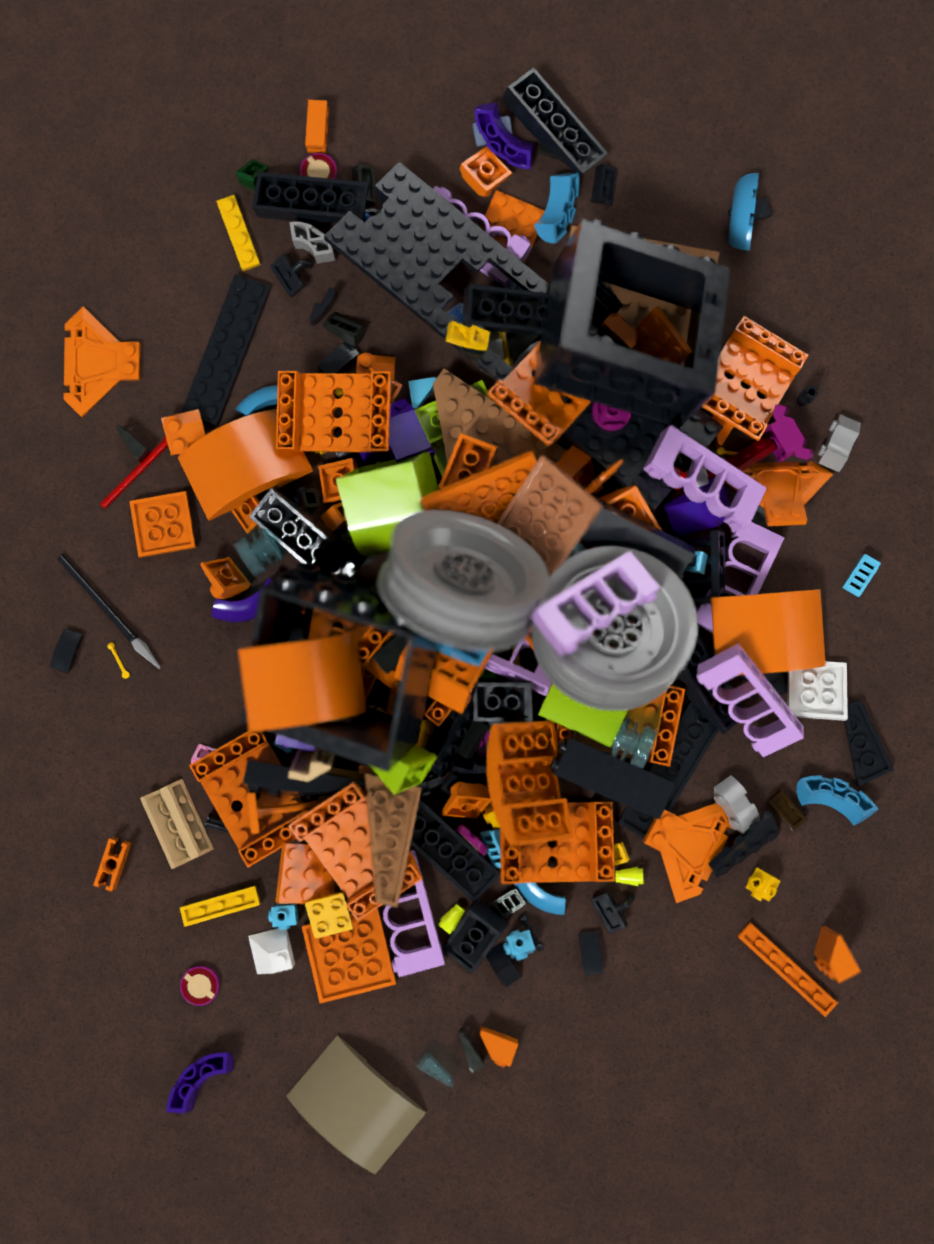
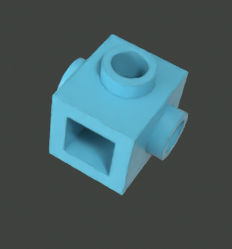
[268,902,299,930]
[503,930,535,961]

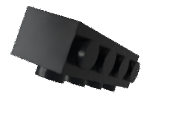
[424,701,474,777]

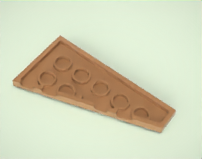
[364,774,422,907]

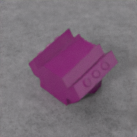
[762,404,814,462]

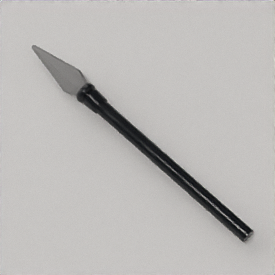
[57,554,160,669]

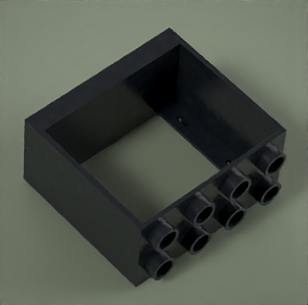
[533,219,730,428]
[241,563,438,772]

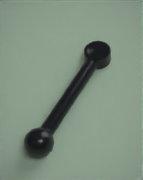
[520,914,543,951]

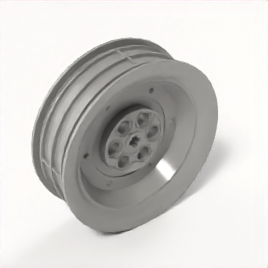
[378,510,549,651]
[532,546,697,711]

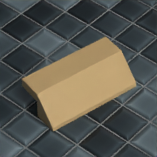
[288,748,335,782]
[140,779,214,869]

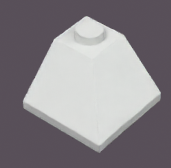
[248,928,295,974]

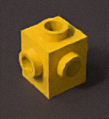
[745,868,781,902]

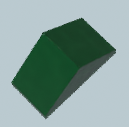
[236,159,269,191]

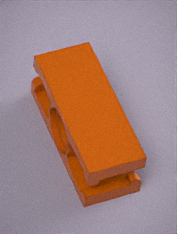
[305,100,329,153]
[93,837,132,892]

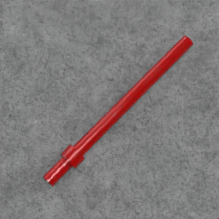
[100,436,168,509]

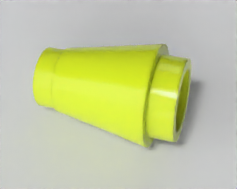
[615,867,643,886]
[438,904,465,934]

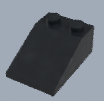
[473,678,533,722]
[442,900,509,974]

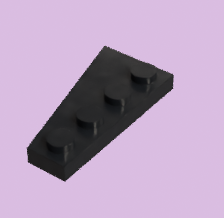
[844,699,894,786]
[708,810,780,878]

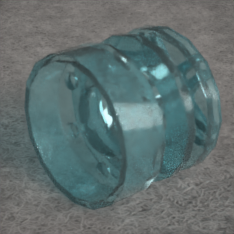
[234,527,283,577]
[611,718,658,768]

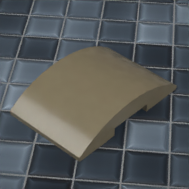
[286,1035,426,1174]

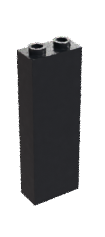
[581,494,695,580]
[550,736,675,820]

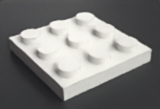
[787,661,848,721]

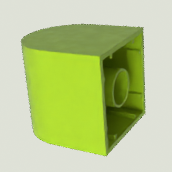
[336,452,439,557]

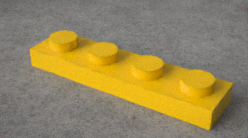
[216,195,260,271]
[180,885,261,927]

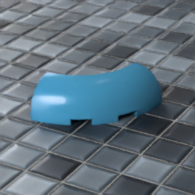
[534,172,579,243]
[728,173,759,250]
[235,385,278,416]
[797,776,878,826]
[513,882,565,915]

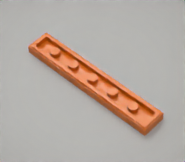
[737,922,838,1017]

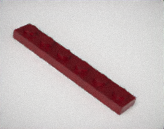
[669,436,776,502]

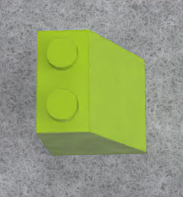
[370,745,437,795]

